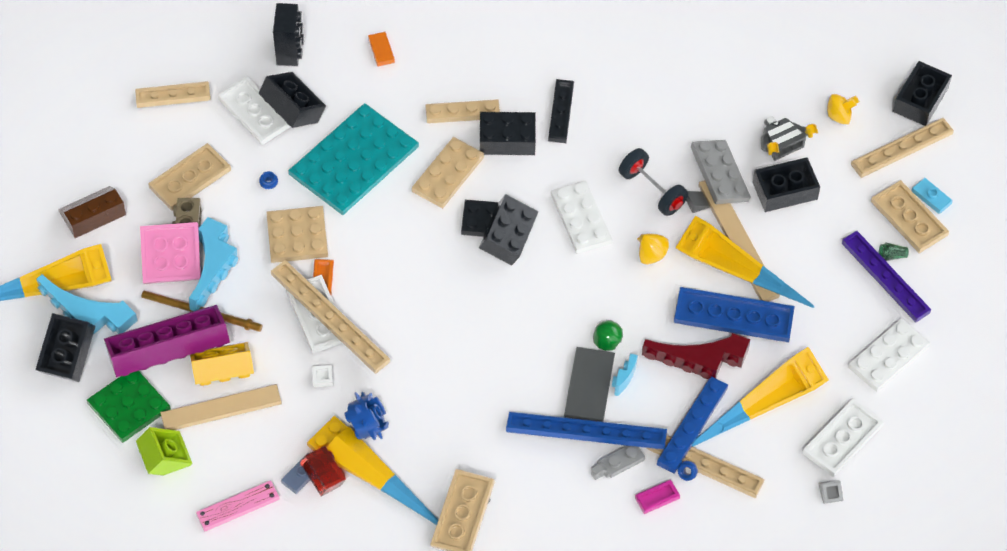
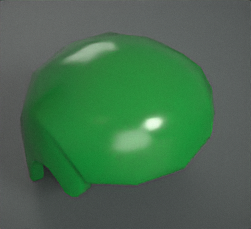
[593,320,623,351]

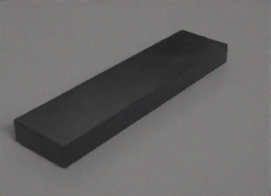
[548,79,574,143]

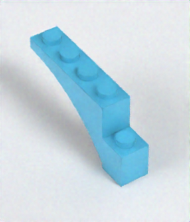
[189,217,238,311]
[36,274,138,335]

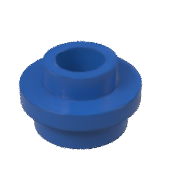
[259,171,278,189]
[678,461,698,481]

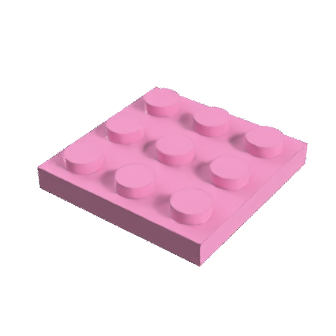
[140,222,201,284]

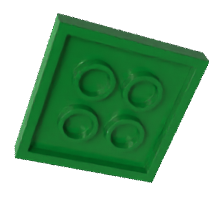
[87,371,171,443]

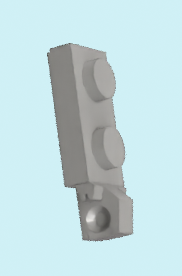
[591,446,645,480]

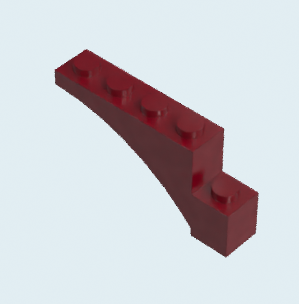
[642,333,751,379]

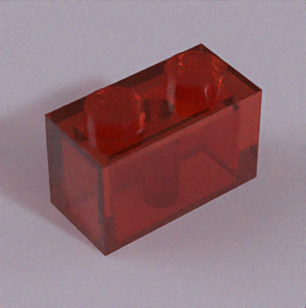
[300,446,346,497]

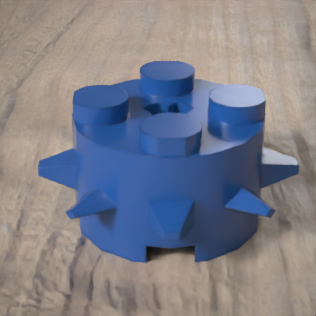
[344,392,389,440]

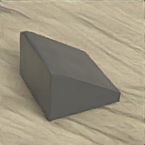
[686,191,710,213]

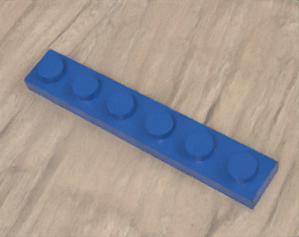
[657,376,728,474]

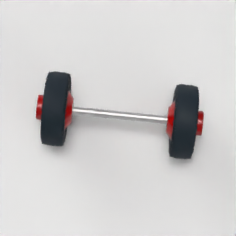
[619,148,689,216]

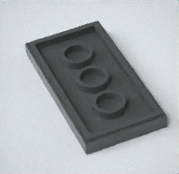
[564,347,615,422]

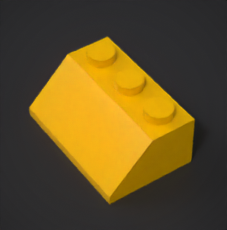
[190,342,254,386]

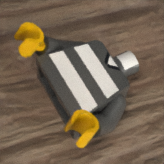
[761,116,818,161]

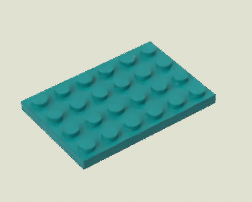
[288,103,419,215]

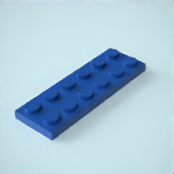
[674,287,795,343]

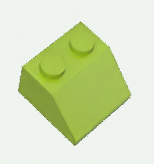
[136,427,193,476]

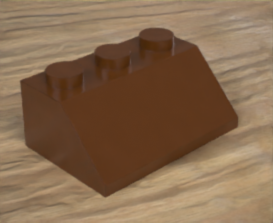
[58,186,126,238]

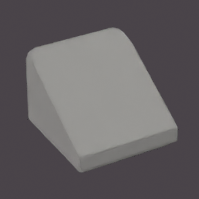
[818,480,844,504]

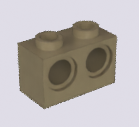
[172,198,202,227]

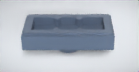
[281,453,323,494]

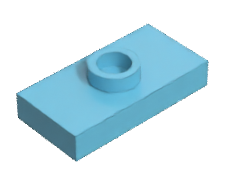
[912,178,953,214]

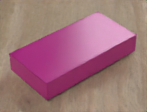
[635,479,680,514]

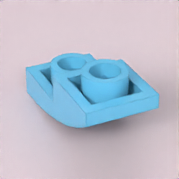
[612,354,638,396]

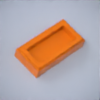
[368,32,395,67]
[313,259,334,295]

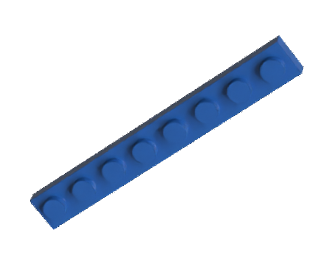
[506,412,667,450]

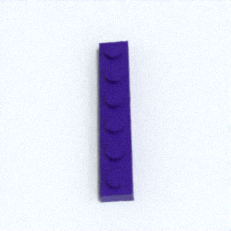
[842,231,932,323]

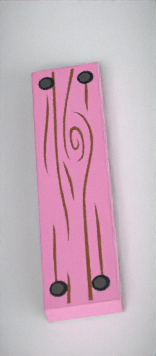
[196,480,279,532]

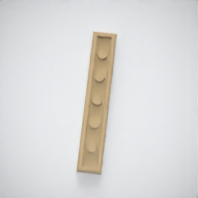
[851,118,954,178]
[160,384,282,430]
[647,436,765,499]

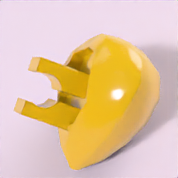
[827,94,860,125]
[637,234,669,265]

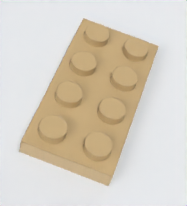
[412,137,484,209]
[148,143,231,211]
[871,180,949,253]
[430,469,495,551]

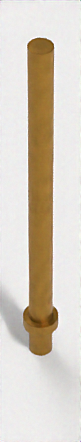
[141,290,263,332]

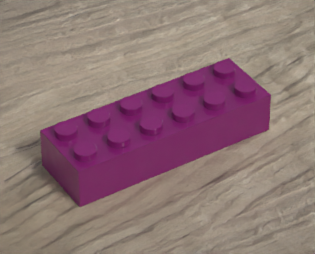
[104,305,230,377]

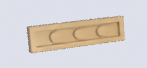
[135,81,211,108]
[425,99,500,123]

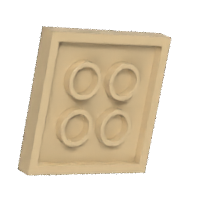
[267,206,328,263]

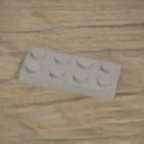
[690,140,751,204]

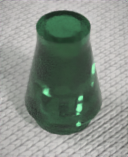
[879,242,909,261]

